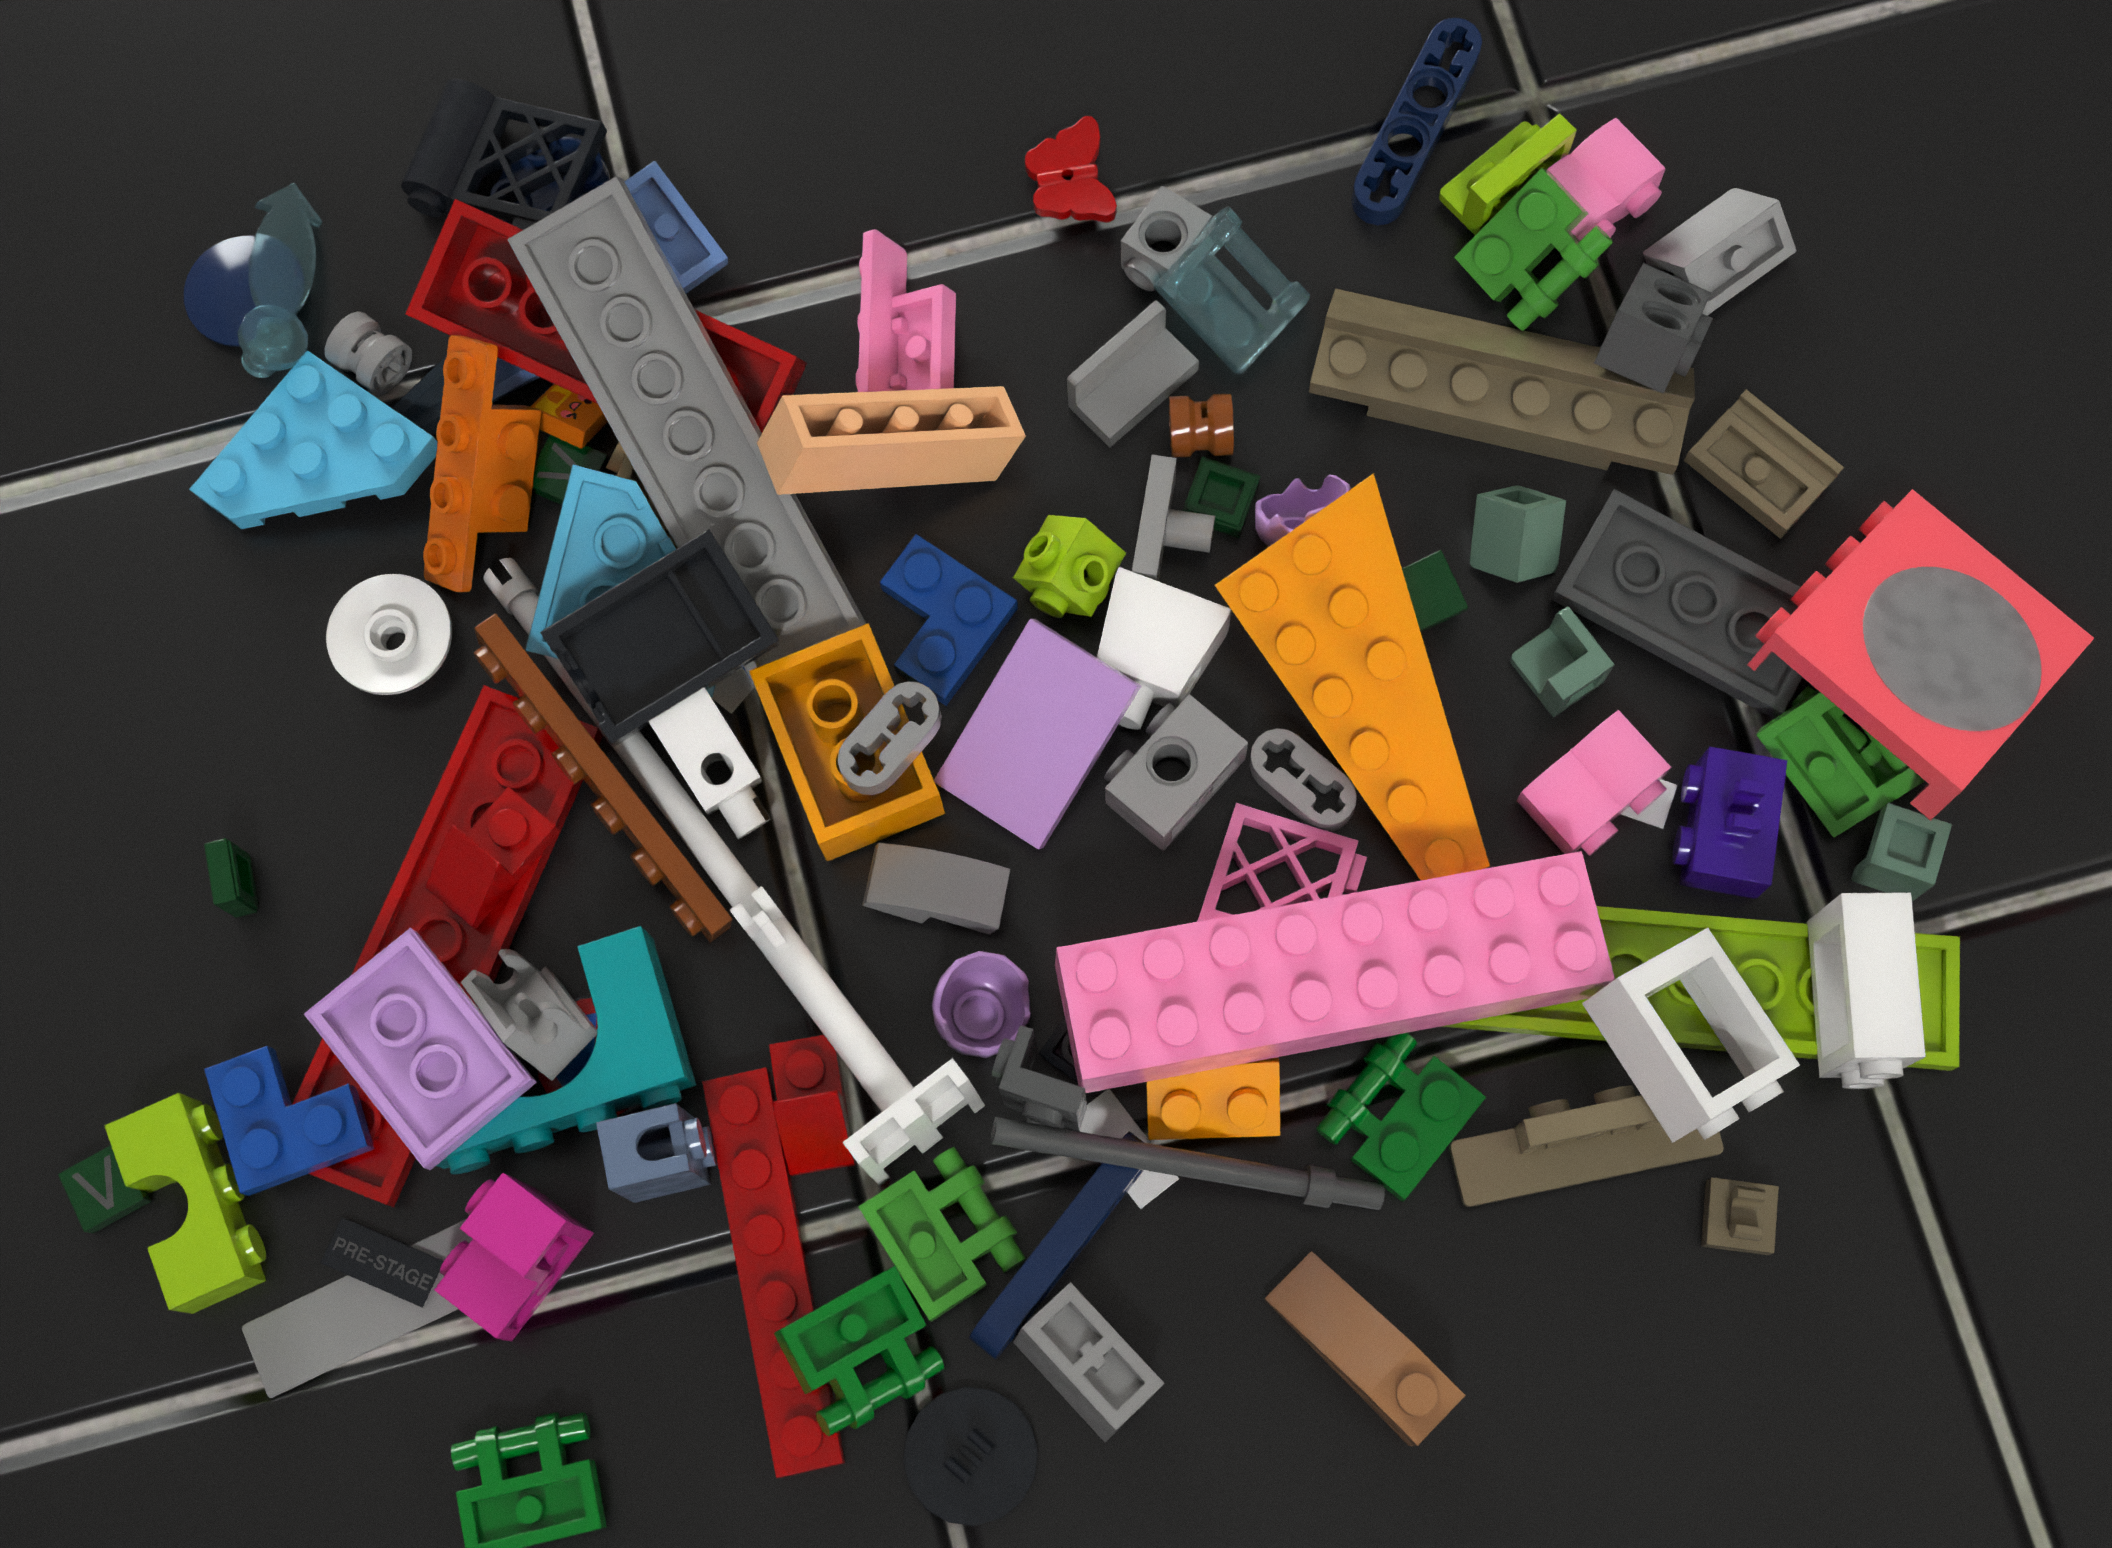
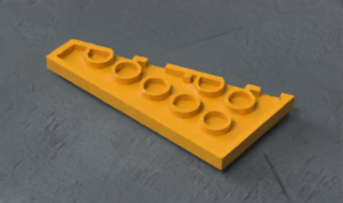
[1215,473,1490,880]

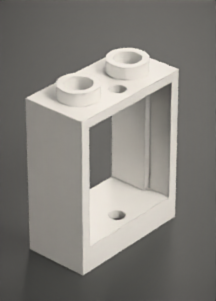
[1807,893,1926,1089]
[1582,928,1800,1143]

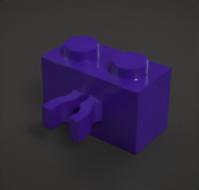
[1672,746,1788,899]

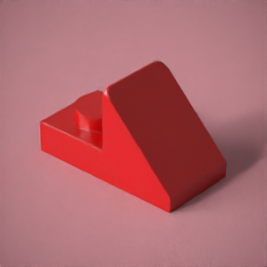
[425,787,561,929]
[769,1035,856,1176]

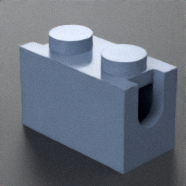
[596,1103,717,1203]

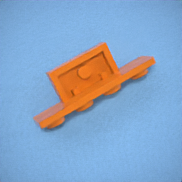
[423,335,541,592]

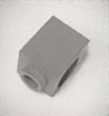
[1121,186,1213,298]

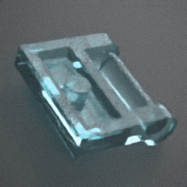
[1153,206,1310,374]

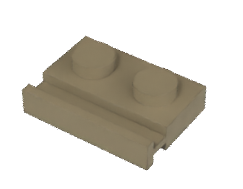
[1684,389,1844,539]

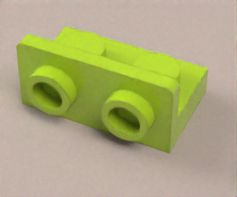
[1439,113,1577,235]

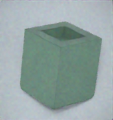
[1470,485,1566,583]
[1510,606,1615,718]
[1851,803,1952,902]

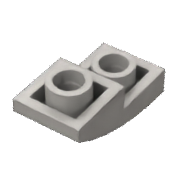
[862,843,1010,935]

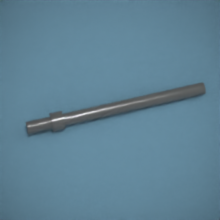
[990,1117,1385,1210]

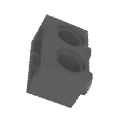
[1594,263,1713,394]

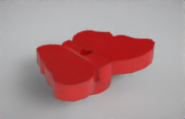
[1025,116,1117,223]

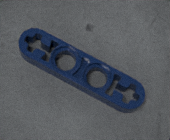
[1351,17,1482,225]
[969,1131,1144,1359]

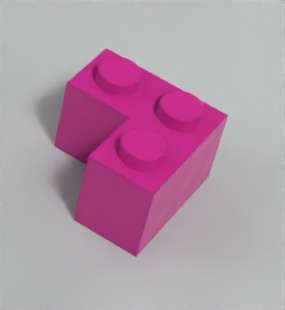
[434,1173,594,1342]

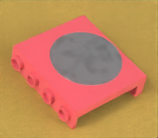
[1747,489,2094,821]

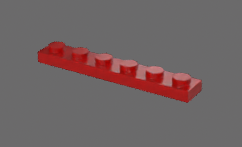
[702,1067,846,1478]

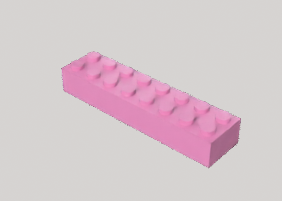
[1055,851,1615,1093]

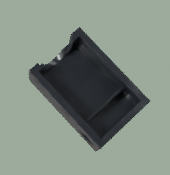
[540,529,779,746]

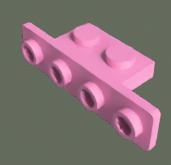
[856,229,956,392]

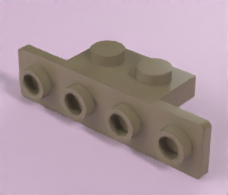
[1449,1085,1724,1207]

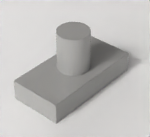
[1132,455,1215,582]

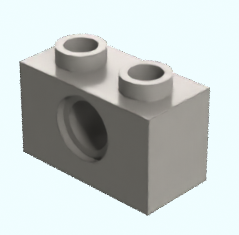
[1104,694,1248,852]

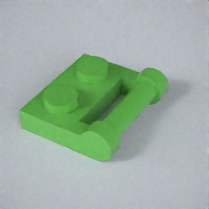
[1756,690,1925,838]

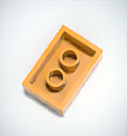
[749,623,945,862]

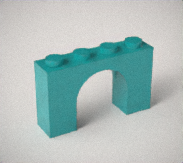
[436,926,697,1175]

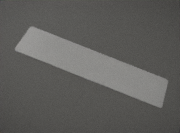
[242,1219,472,1398]

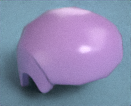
[1255,475,1350,547]
[932,951,1031,1058]

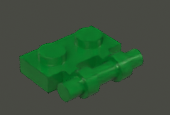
[1316,1033,1486,1202]
[774,1266,944,1437]
[451,1412,607,1548]

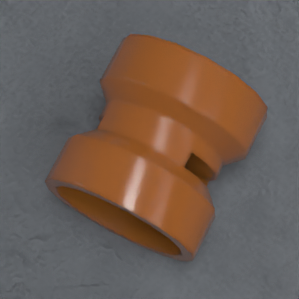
[1169,394,1234,458]

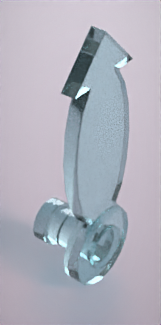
[238,183,323,378]

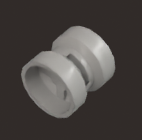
[324,311,412,396]

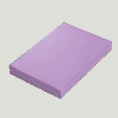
[934,619,1141,850]
[304,927,537,1170]

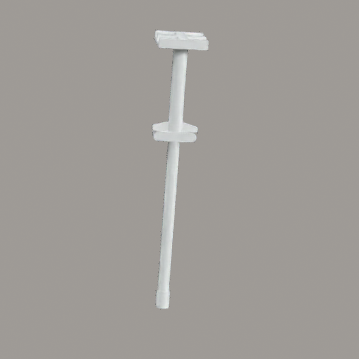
[483,558,985,1186]

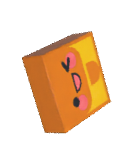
[531,384,608,449]

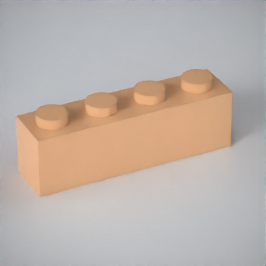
[757,386,1026,495]

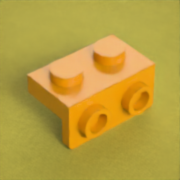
[1146,1057,1280,1140]

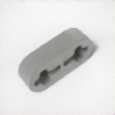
[838,681,942,795]
[1249,728,1357,832]

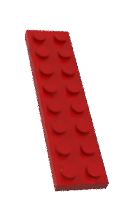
[292,685,603,1207]

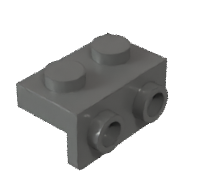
[992,1025,1087,1131]

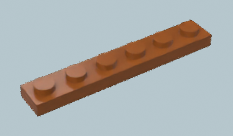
[473,613,733,943]

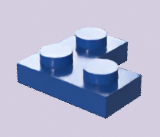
[880,534,1018,706]
[204,1046,375,1196]

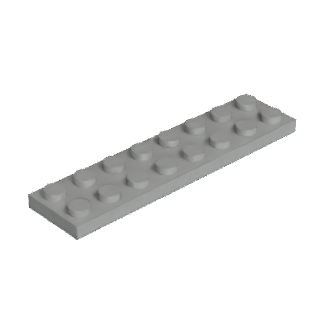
[507,176,866,688]

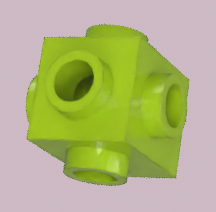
[1013,515,1126,618]

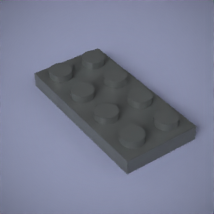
[1551,489,1803,719]

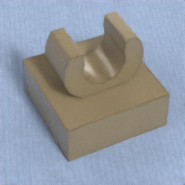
[1701,1177,1779,1255]

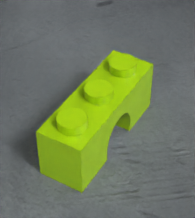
[104,1093,266,1314]

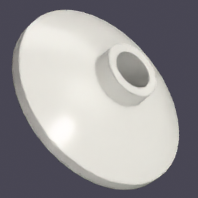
[326,574,452,695]

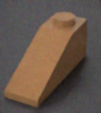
[1264,1251,1466,1446]

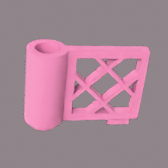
[1197,803,1367,922]

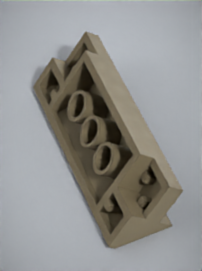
[1309,288,1695,475]

